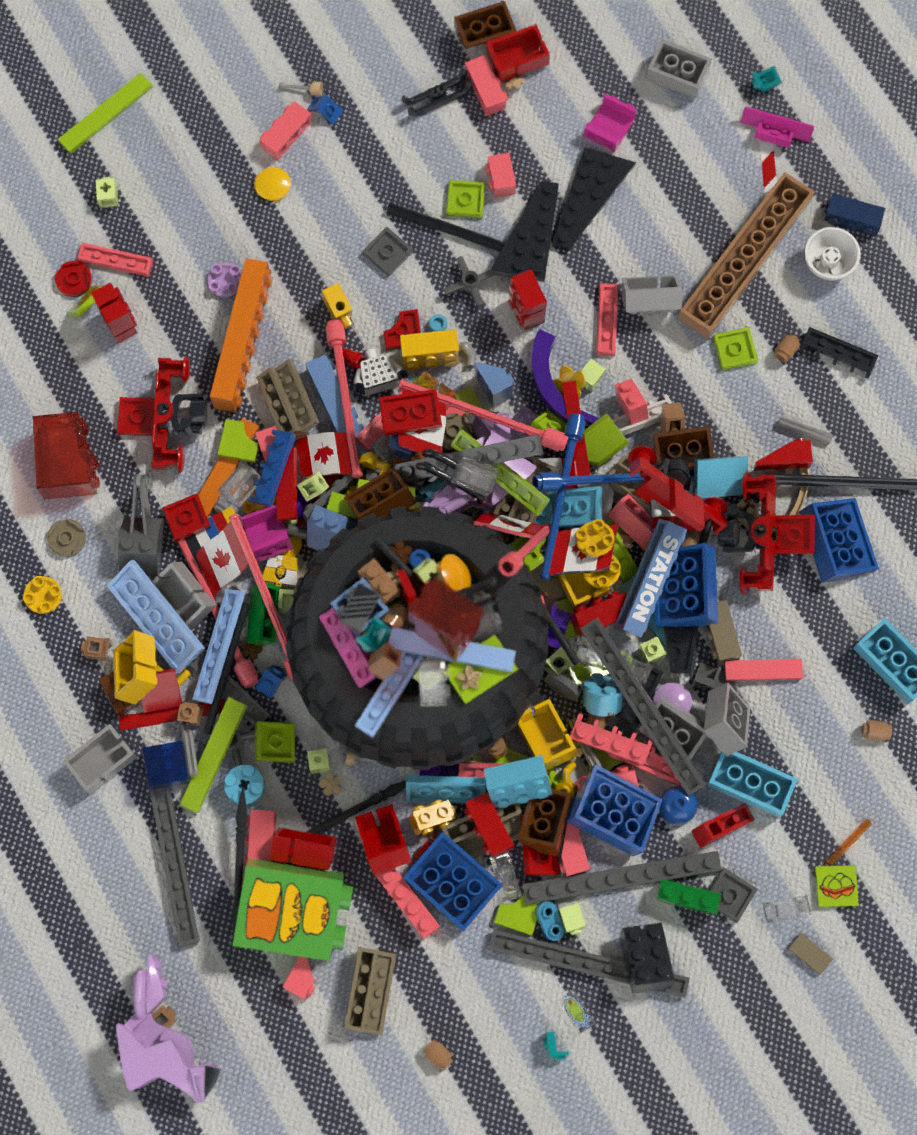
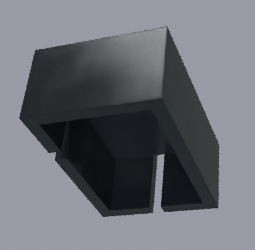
[619,923,675,994]

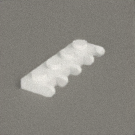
[612,394,672,435]

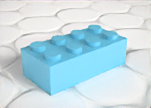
[853,618,917,704]
[706,750,798,818]

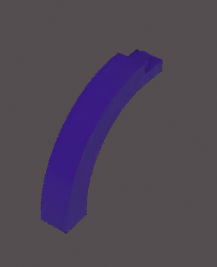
[531,329,599,429]

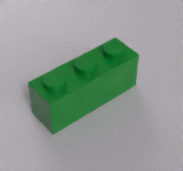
[246,583,280,646]
[657,879,722,916]

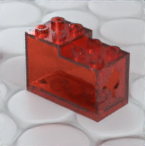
[33,412,100,500]
[408,577,485,662]

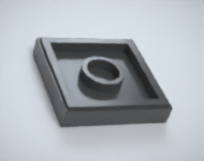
[362,226,414,277]
[709,868,758,923]

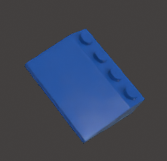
[799,498,879,583]
[654,543,718,627]
[565,764,662,856]
[403,832,503,932]

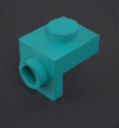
[752,66,782,93]
[355,618,391,652]
[542,1032,570,1061]

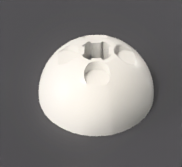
[805,227,860,281]

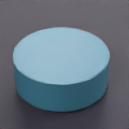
[429,315,448,332]

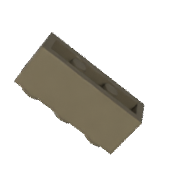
[705,600,742,664]

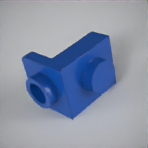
[255,665,288,698]

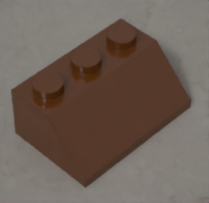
[454,1,517,49]
[653,426,714,468]
[344,467,416,520]
[518,789,573,857]

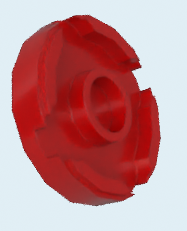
[55,261,93,297]

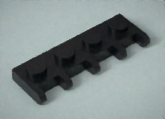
[799,327,879,379]
[605,661,664,739]

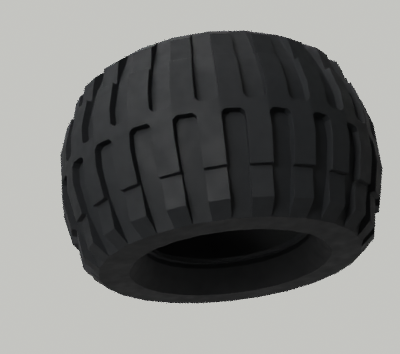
[285,506,548,770]

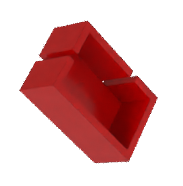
[486,24,550,82]
[508,269,547,331]
[91,282,138,343]
[355,804,412,875]
[269,827,337,871]

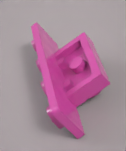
[740,106,815,148]
[320,607,377,687]

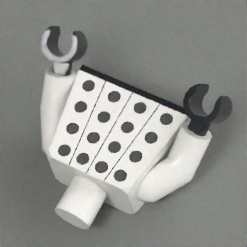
[353,349,410,396]

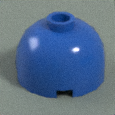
[659,786,698,825]

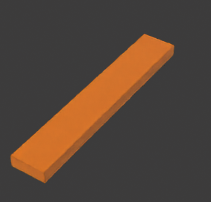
[199,418,259,518]

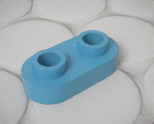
[536,901,564,941]

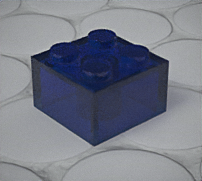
[143,741,189,790]

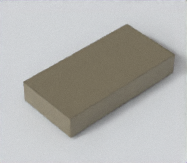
[788,933,833,975]

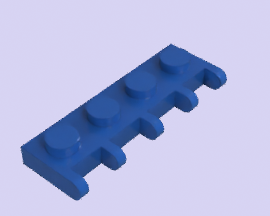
[248,429,296,507]

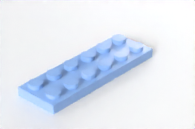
[107,560,204,674]

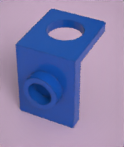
[307,95,343,124]

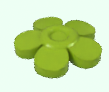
[548,771,562,790]

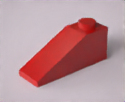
[753,438,813,471]
[691,803,755,848]

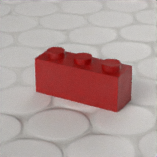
[569,591,627,636]
[464,792,514,859]

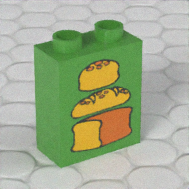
[233,858,353,961]

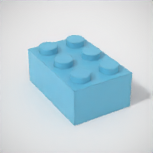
[484,755,553,808]

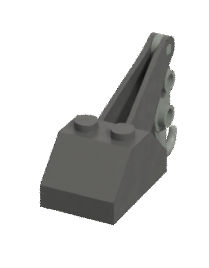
[118,470,164,577]

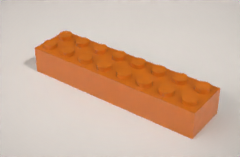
[210,258,273,413]

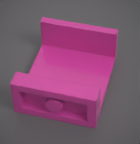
[584,94,637,152]
[240,504,293,563]

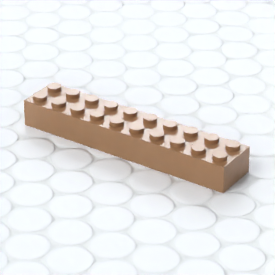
[678,172,815,339]

